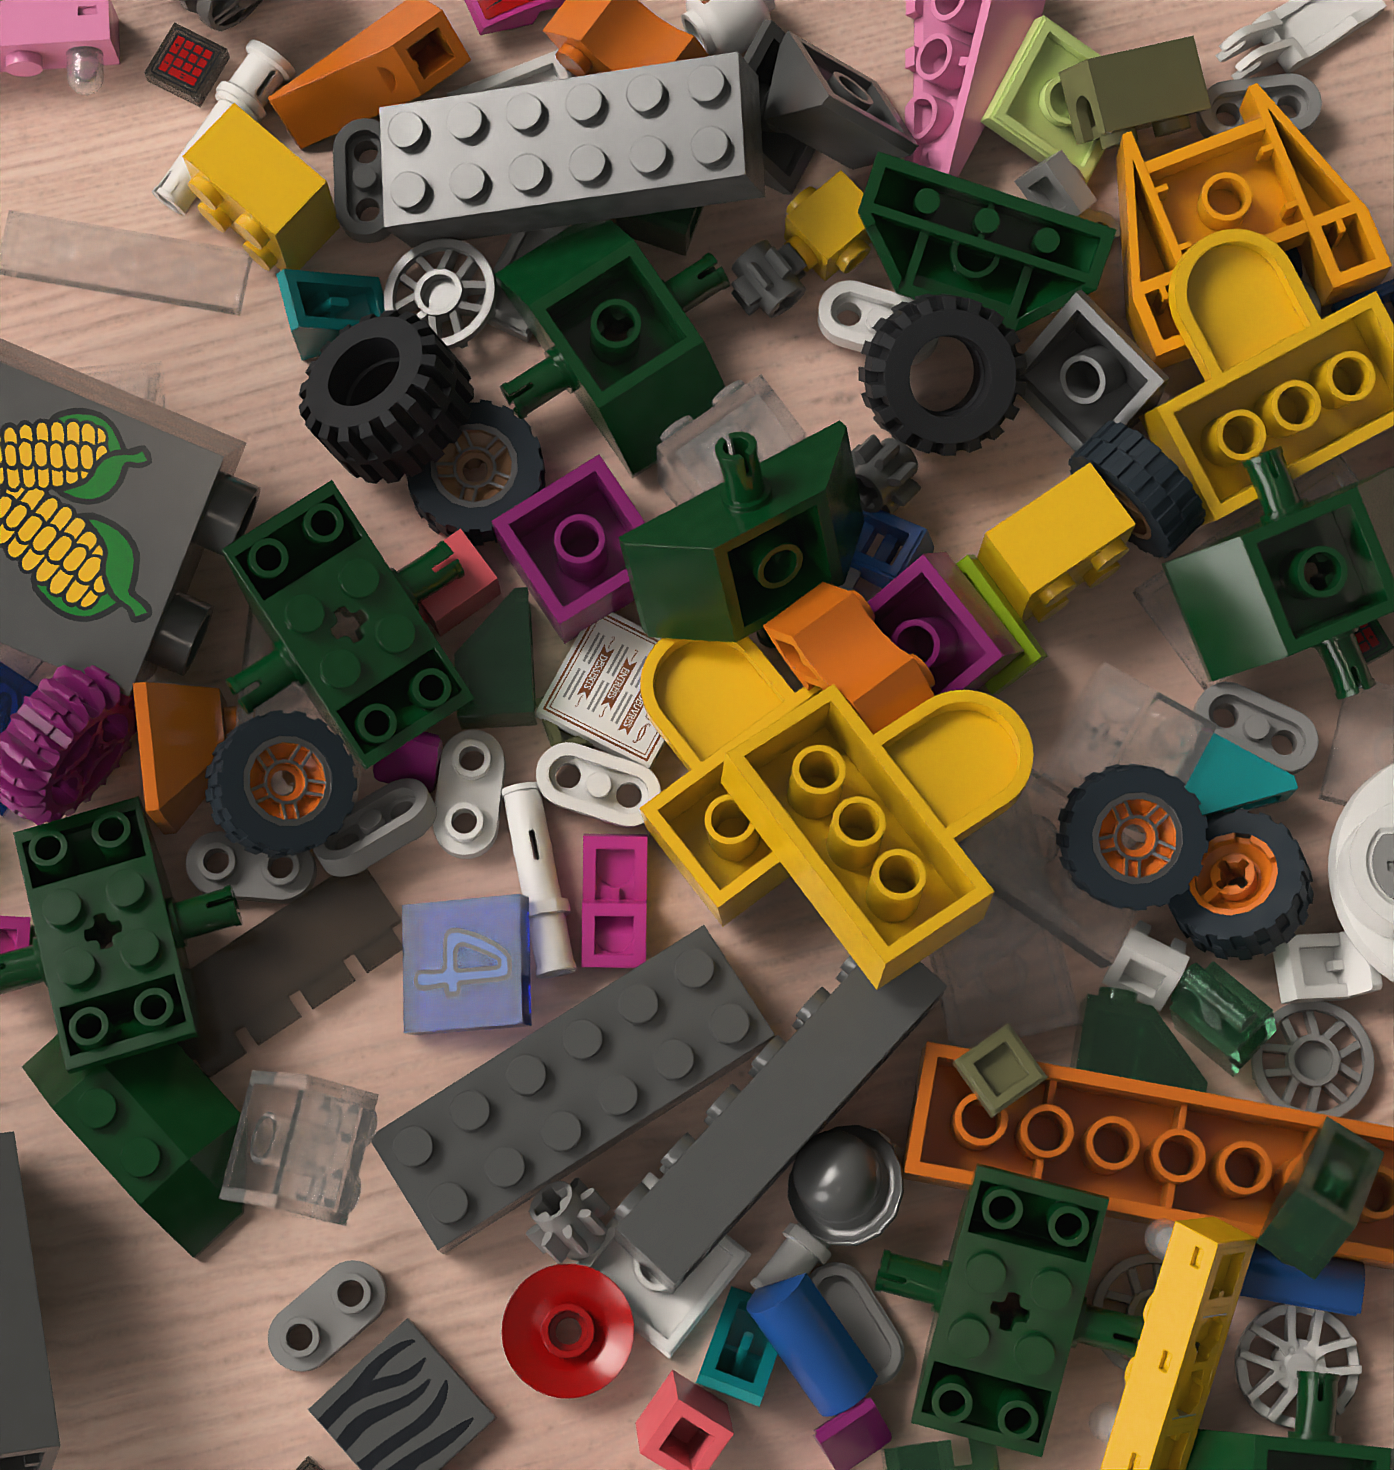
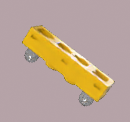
[1089,1217,1257,1470]

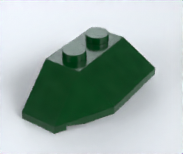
[858,151,1117,332]
[22,1034,246,1258]

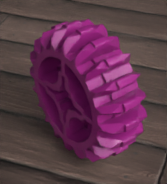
[0,665,137,825]

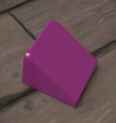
[373,731,444,793]
[813,1397,892,1470]

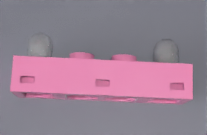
[0,0,120,95]

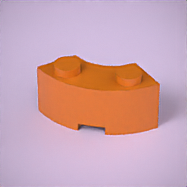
[542,0,709,76]
[763,582,935,735]

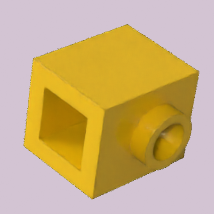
[784,170,871,281]

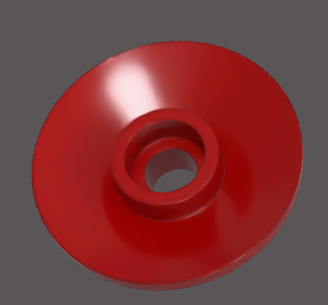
[501,1264,634,1399]

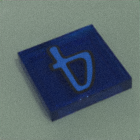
[402,894,532,1035]

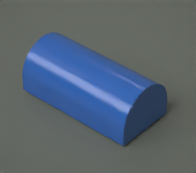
[1240,1243,1365,1316]
[746,1273,878,1417]

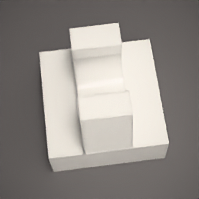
[1102,920,1190,1012]

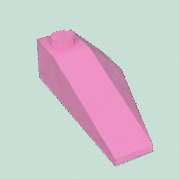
[904,0,1046,177]

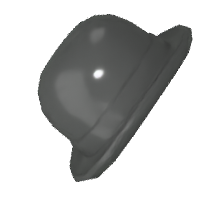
[788,1125,904,1246]

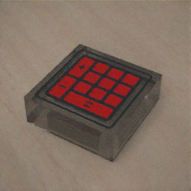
[144,22,230,107]

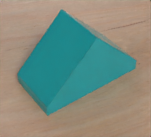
[276,269,385,361]
[1184,732,1298,819]
[696,1286,777,1407]

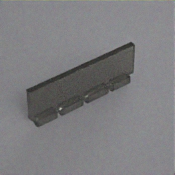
[177,869,405,1078]

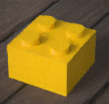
[182,103,341,271]
[977,462,1136,623]

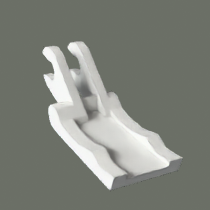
[1215,0,1387,80]

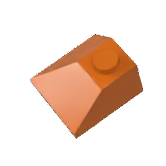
[133,682,241,835]

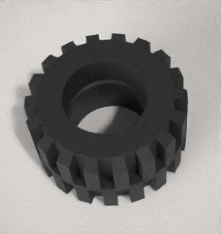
[858,294,1027,456]
[299,310,474,484]

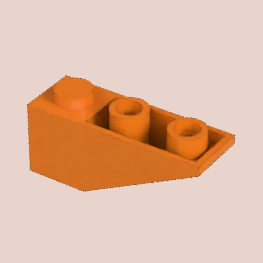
[268,0,471,149]

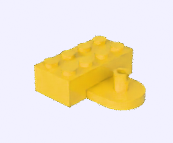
[1139,229,1394,526]
[640,636,823,927]
[721,684,1034,990]

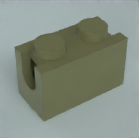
[1059,35,1211,150]

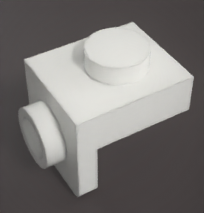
[1273,931,1383,1004]

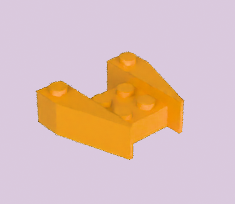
[1116,83,1392,369]

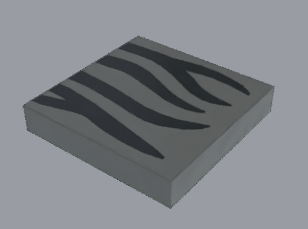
[308,1318,497,1470]

